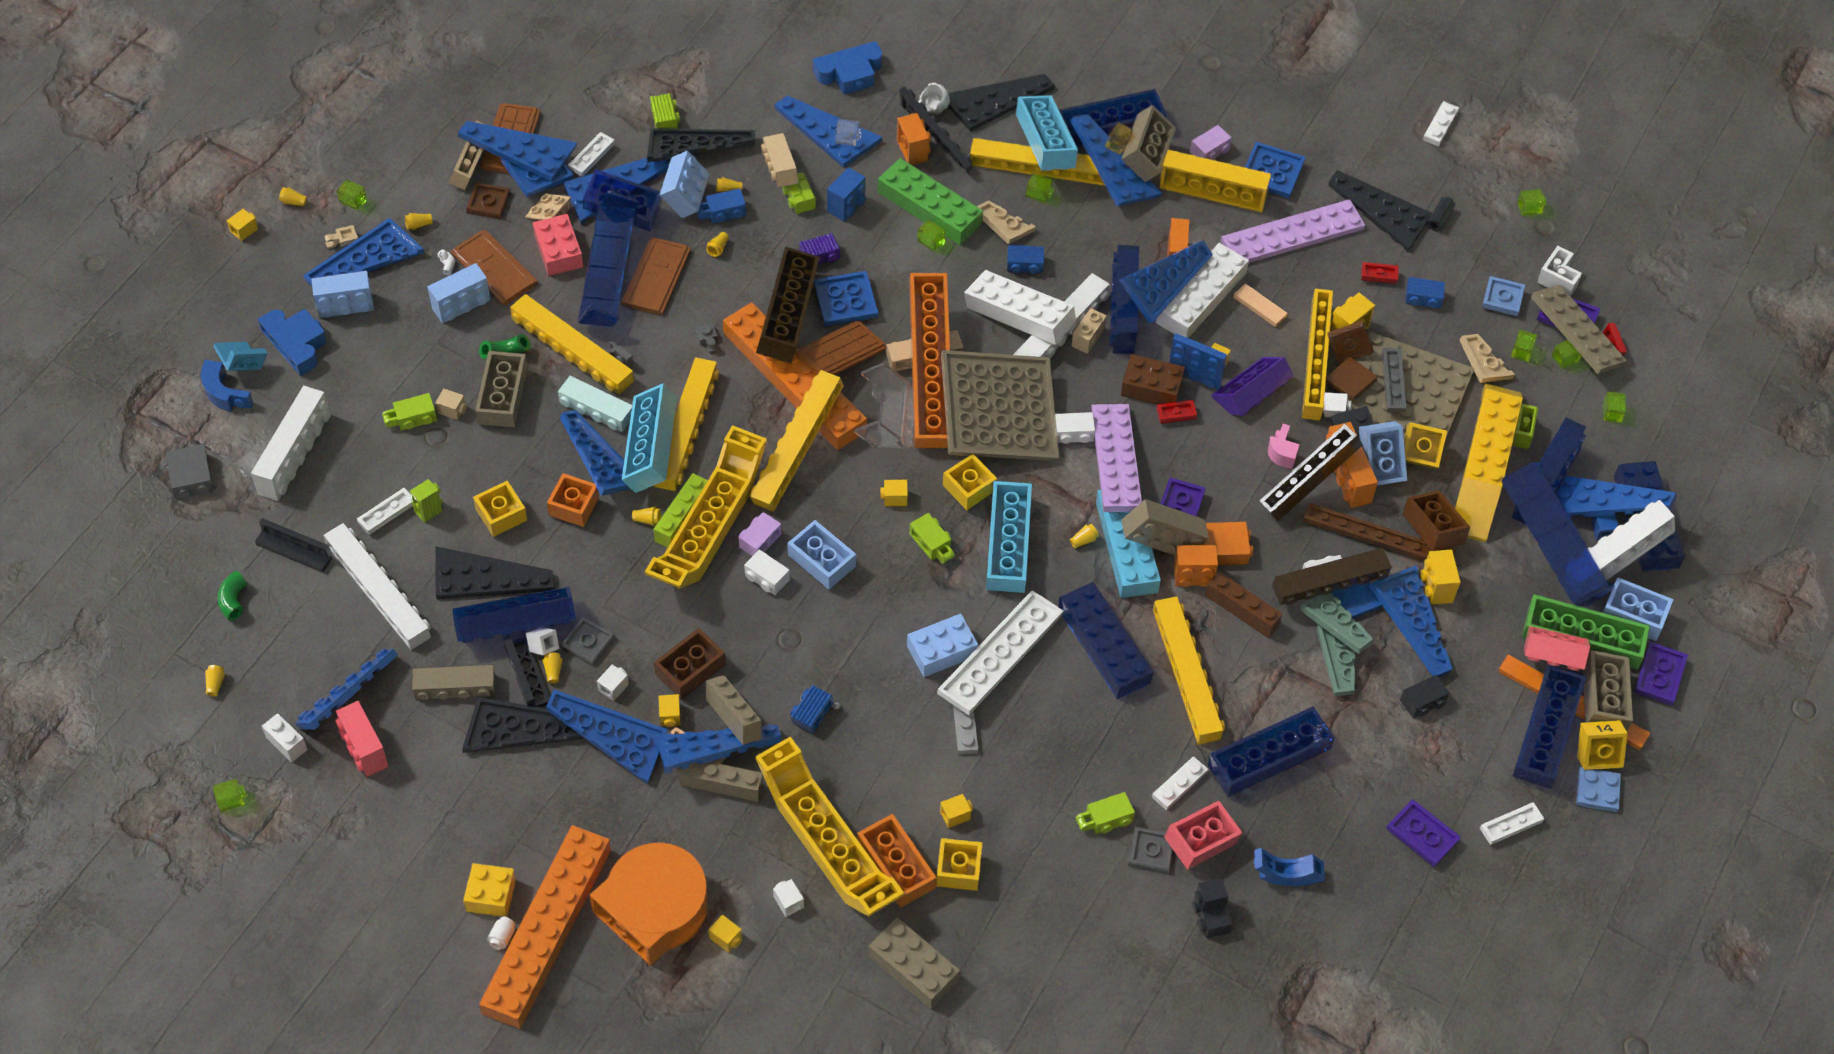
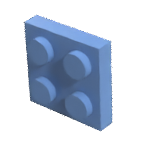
[1482,276,1525,316]
[1576,767,1621,813]

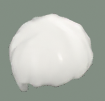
[919,83,950,115]

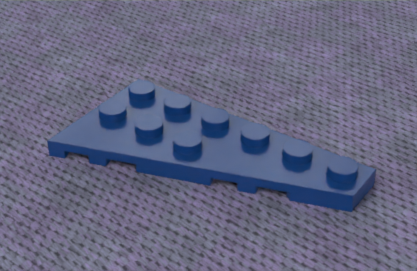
[775,95,882,168]
[1071,114,1162,207]
[458,121,577,182]
[563,158,669,225]
[303,218,424,287]
[1119,240,1213,323]
[560,410,631,496]
[1545,476,1677,520]
[1369,565,1452,677]
[295,648,398,729]
[546,689,668,784]
[658,724,781,774]

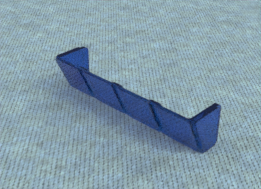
[578,191,639,327]
[1501,462,1615,607]

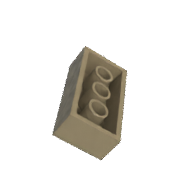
[1122,105,1176,182]
[475,351,528,428]
[1122,499,1209,555]
[1583,650,1633,731]
[868,917,960,1009]

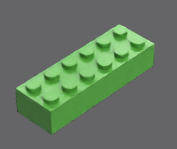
[878,158,983,245]
[1522,594,1650,670]

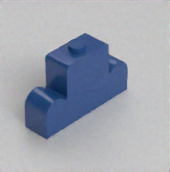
[812,41,882,94]
[257,309,327,376]

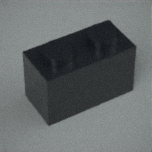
[1400,674,1449,718]

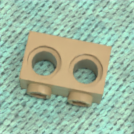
[1072,308,1106,354]

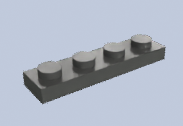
[1382,348,1407,413]

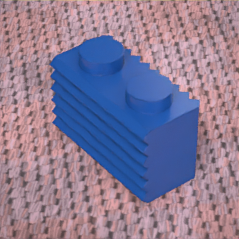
[1007,245,1044,274]
[1405,277,1445,308]
[790,685,834,734]

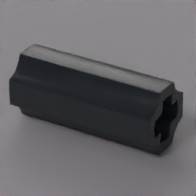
[1427,196,1456,232]

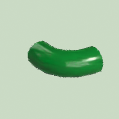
[479,334,531,359]
[217,570,247,621]

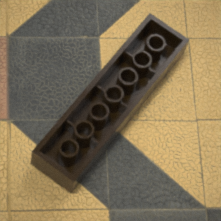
[756,246,820,364]

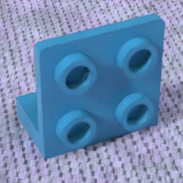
[213,342,268,371]

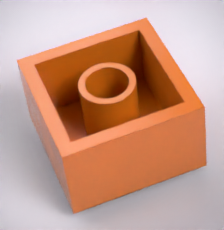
[897,113,931,165]
[547,473,600,527]
[1173,545,1218,587]

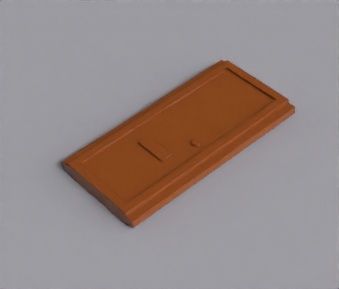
[480,103,541,174]
[451,230,538,305]
[621,237,691,315]
[795,321,886,375]

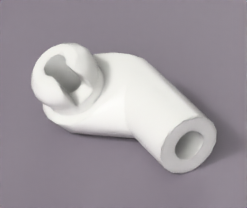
[438,250,455,275]

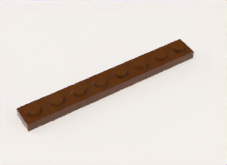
[1303,503,1456,561]

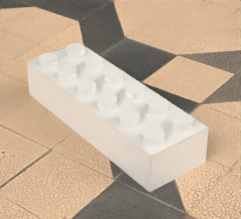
[1156,243,1249,338]
[964,270,1077,345]
[251,386,330,501]
[1565,500,1675,599]

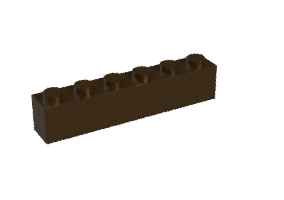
[1260,424,1363,521]
[1272,547,1392,605]

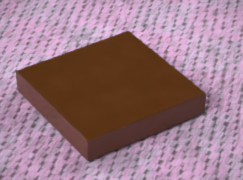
[466,182,511,219]
[1327,321,1374,364]
[1326,357,1378,401]

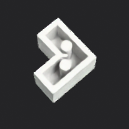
[1537,246,1582,297]

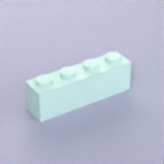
[558,376,632,433]

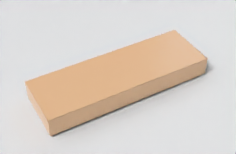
[1233,283,1288,327]

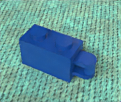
[697,189,746,223]

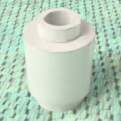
[487,917,516,950]

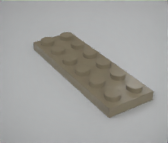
[1531,285,1627,374]

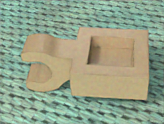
[325,225,358,249]

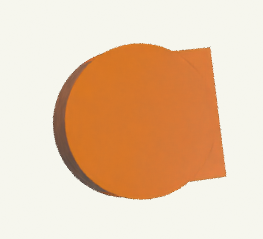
[590,843,708,966]

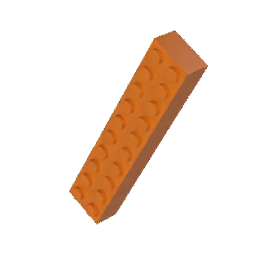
[909,273,950,448]
[723,302,867,451]
[479,825,611,1029]

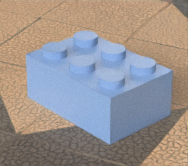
[660,151,710,218]
[427,263,491,324]
[312,271,374,318]
[1359,421,1407,485]
[788,520,856,590]
[1603,577,1674,641]
[907,614,978,677]

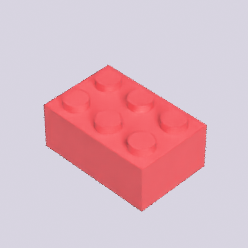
[533,214,583,276]
[1524,626,1590,671]
[335,701,389,777]
[1164,801,1242,870]

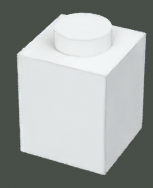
[1323,393,1352,417]
[526,627,559,655]
[597,665,629,701]
[773,879,804,917]

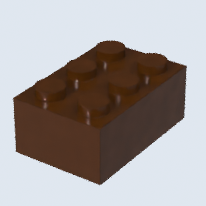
[1121,354,1185,404]
[1402,490,1470,551]
[654,628,726,700]

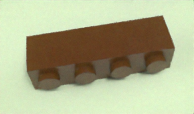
[1205,571,1283,639]

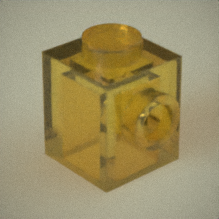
[1105,122,1133,154]

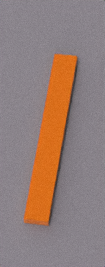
[1498,654,1650,750]

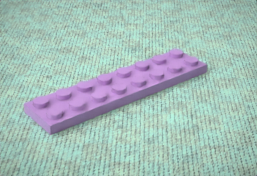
[1221,199,1365,263]
[1091,404,1142,512]

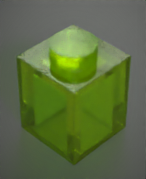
[1025,173,1054,204]
[336,179,367,210]
[1517,189,1546,216]
[917,219,946,252]
[1511,330,1537,362]
[1551,340,1581,369]
[1602,392,1626,422]
[213,778,247,812]

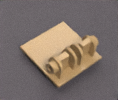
[525,194,571,220]

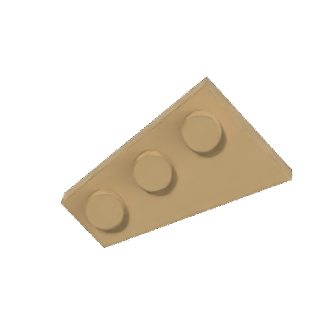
[977,201,1036,245]
[1459,334,1515,383]

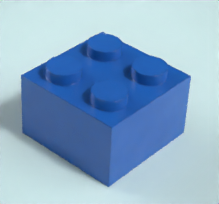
[827,167,866,221]

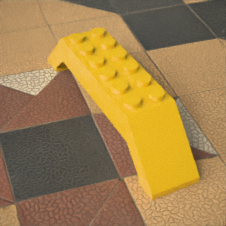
[1455,383,1523,542]
[645,425,767,589]
[756,737,904,916]

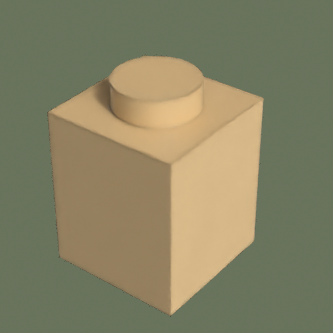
[435,389,467,420]

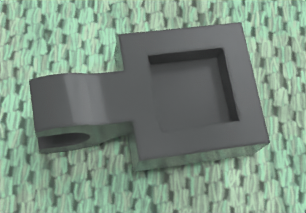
[695,323,718,353]
[603,341,633,369]

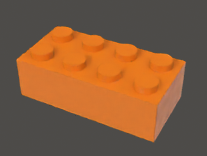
[1326,422,1378,508]
[857,814,937,908]

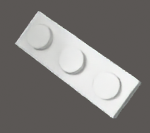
[1423,101,1459,146]
[568,132,615,177]
[357,488,413,535]
[1152,756,1208,810]
[1480,802,1544,845]

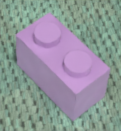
[1190,125,1232,160]
[739,512,781,556]

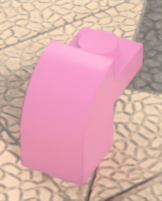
[1268,424,1300,469]

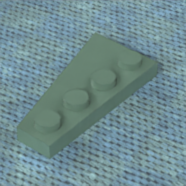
[1300,594,1373,654]
[1316,621,1356,696]

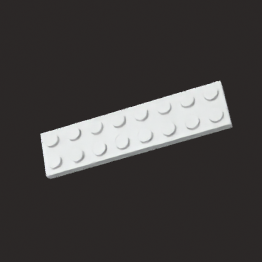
[937,590,1063,715]

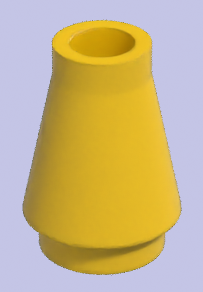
[716,177,742,193]
[279,187,307,207]
[405,213,433,231]
[706,232,729,257]
[632,507,662,526]
[1069,524,1099,549]
[543,653,563,684]
[205,665,225,696]

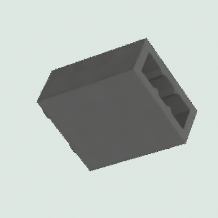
[166,444,214,499]

